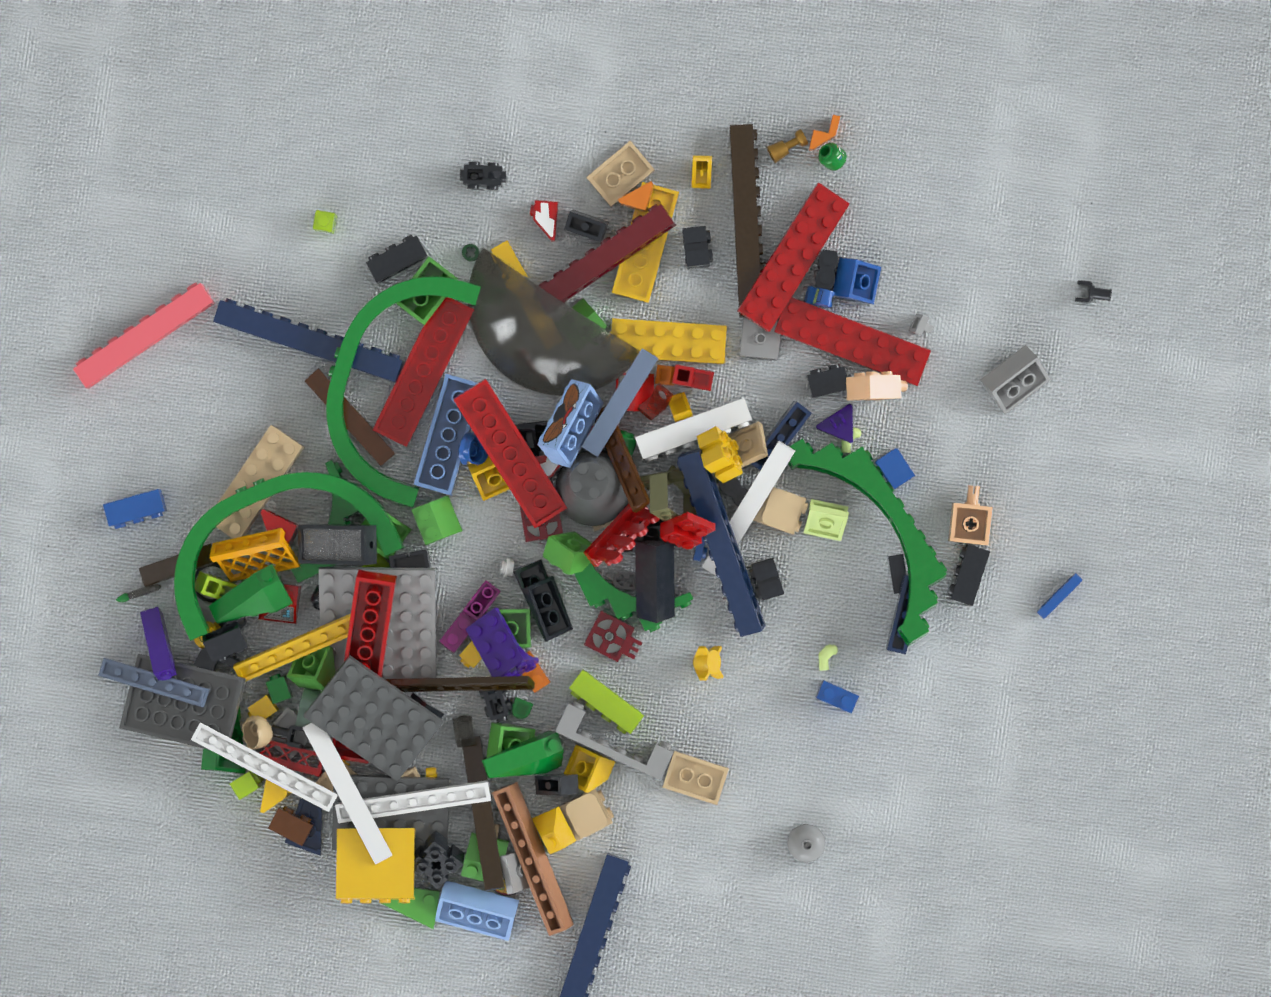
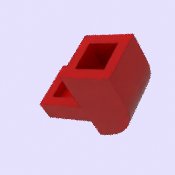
[672,364,714,391]

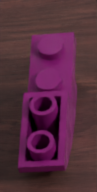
[439,580,501,654]

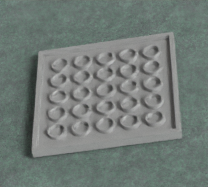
[319,567,437,679]

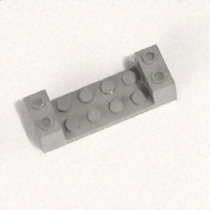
[555,700,674,780]

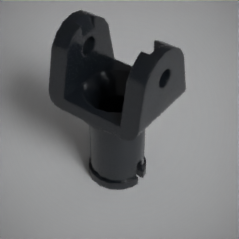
[1075,280,1112,304]
[271,725,304,749]

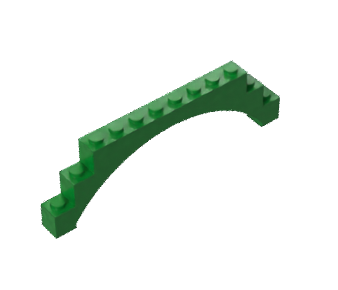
[788,438,947,646]

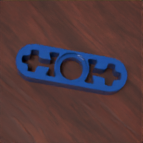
[1037,573,1083,619]

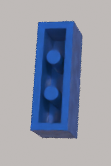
[103,489,167,529]

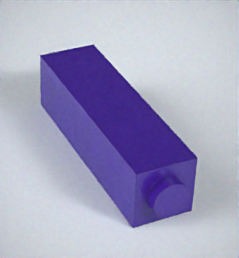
[140,607,177,681]

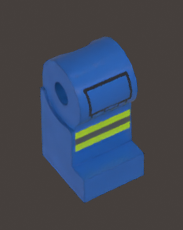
[804,286,835,308]

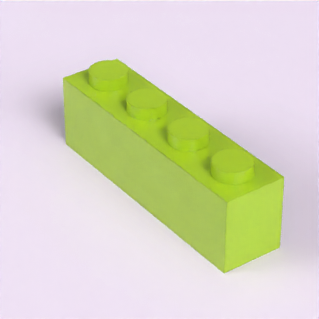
[569,669,644,734]

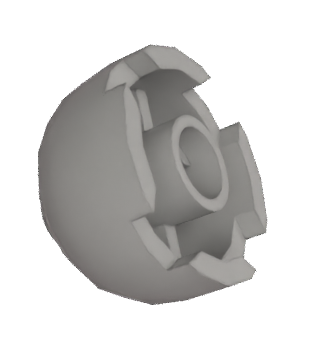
[787,824,826,863]

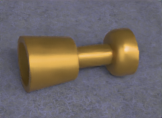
[766,129,808,163]

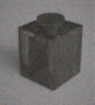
[452,715,476,748]

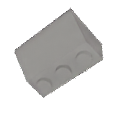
[980,345,1051,415]

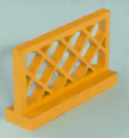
[209,528,300,582]

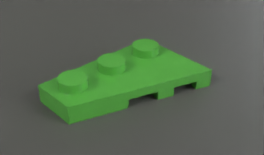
[381,887,440,929]

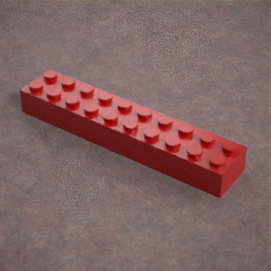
[332,570,397,764]

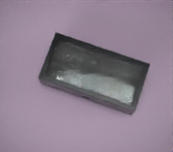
[298,524,377,565]

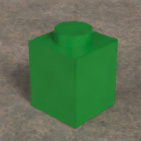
[265,673,293,704]

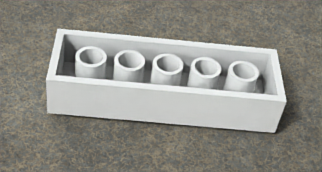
[635,398,752,462]

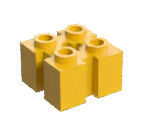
[697,426,743,483]

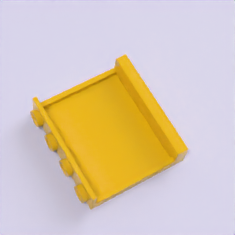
[336,828,416,904]

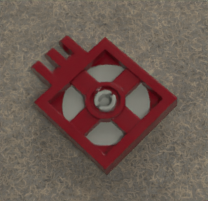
[520,506,563,542]
[584,611,643,662]

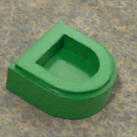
[512,697,533,719]

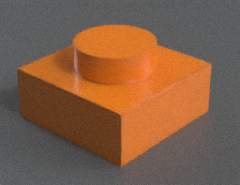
[655,365,675,386]

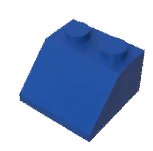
[833,258,881,304]

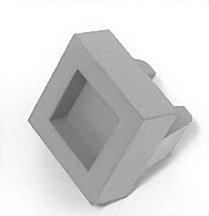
[909,313,934,335]

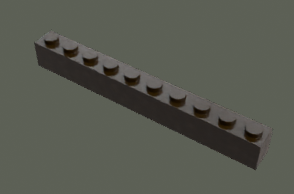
[729,124,764,318]

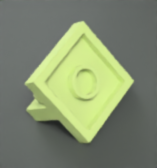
[804,499,849,541]

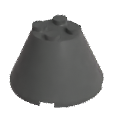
[556,451,629,526]

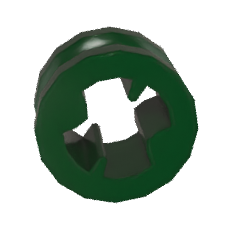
[462,244,480,261]

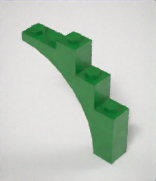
[291,460,359,583]
[574,563,693,633]

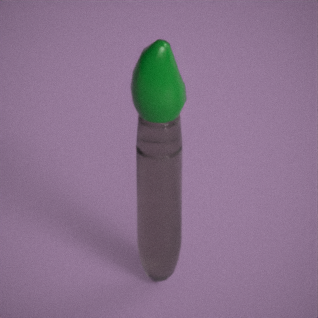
[116,584,161,603]

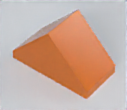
[618,181,654,212]

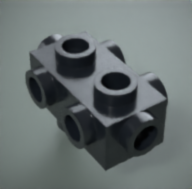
[460,162,506,190]
[479,676,513,723]

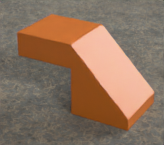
[809,115,841,151]

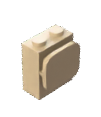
[753,487,808,535]
[555,788,614,843]

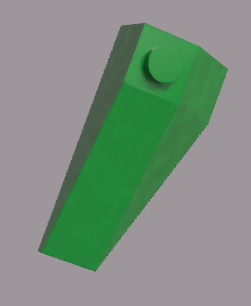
[208,564,293,623]
[201,705,246,774]
[482,731,564,778]

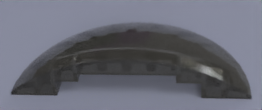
[468,247,640,396]

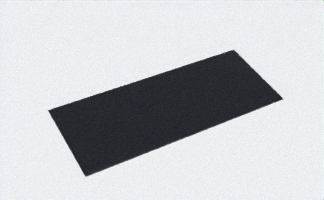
[888,554,906,594]

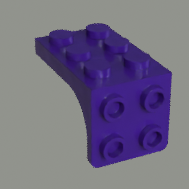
[466,608,539,677]

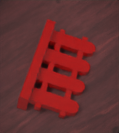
[583,504,660,567]

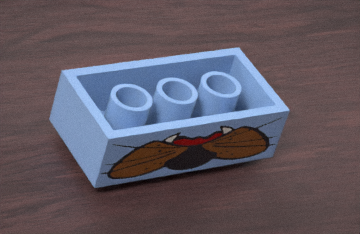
[537,379,604,468]

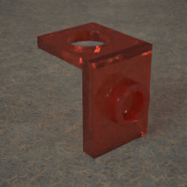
[637,383,673,421]

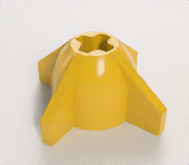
[693,646,724,681]

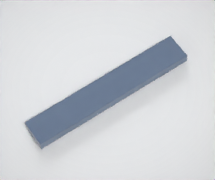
[581,348,659,457]
[98,658,209,708]

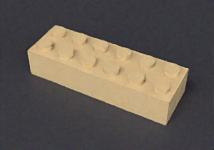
[216,425,305,538]

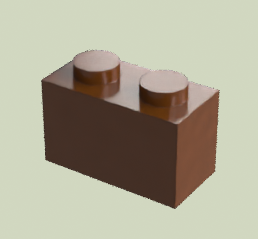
[268,805,314,846]

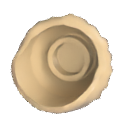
[242,716,273,750]

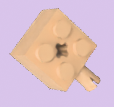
[846,371,908,401]
[948,485,992,545]

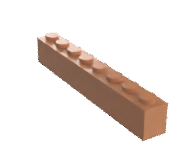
[492,782,574,936]

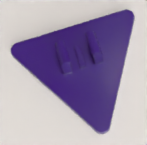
[816,404,853,443]

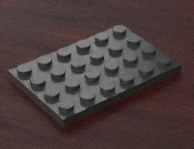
[119,654,246,750]
[303,655,443,781]
[332,775,450,851]

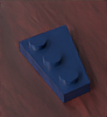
[285,798,323,856]

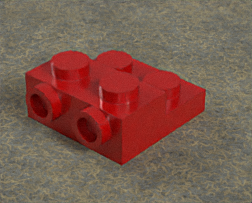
[660,512,715,549]

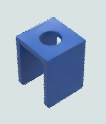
[875,448,915,489]

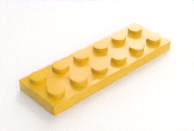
[612,182,679,303]
[610,318,727,364]

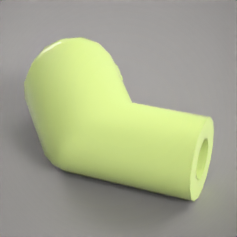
[841,427,861,453]
[818,644,838,671]

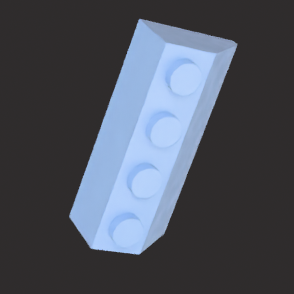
[435,881,519,941]

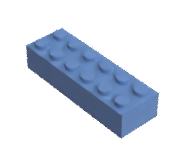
[414,374,477,496]

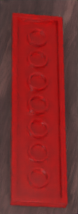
[737,182,850,332]
[373,297,475,447]
[774,297,931,386]
[453,378,567,528]

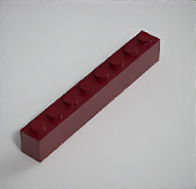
[535,204,676,312]

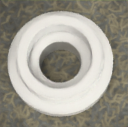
[500,558,514,577]

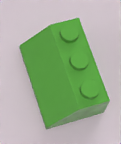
[396,257,458,325]

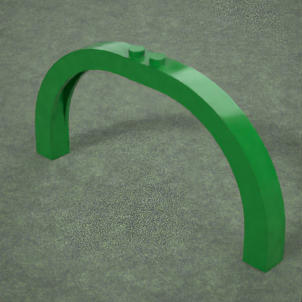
[326,276,481,507]
[174,472,404,641]

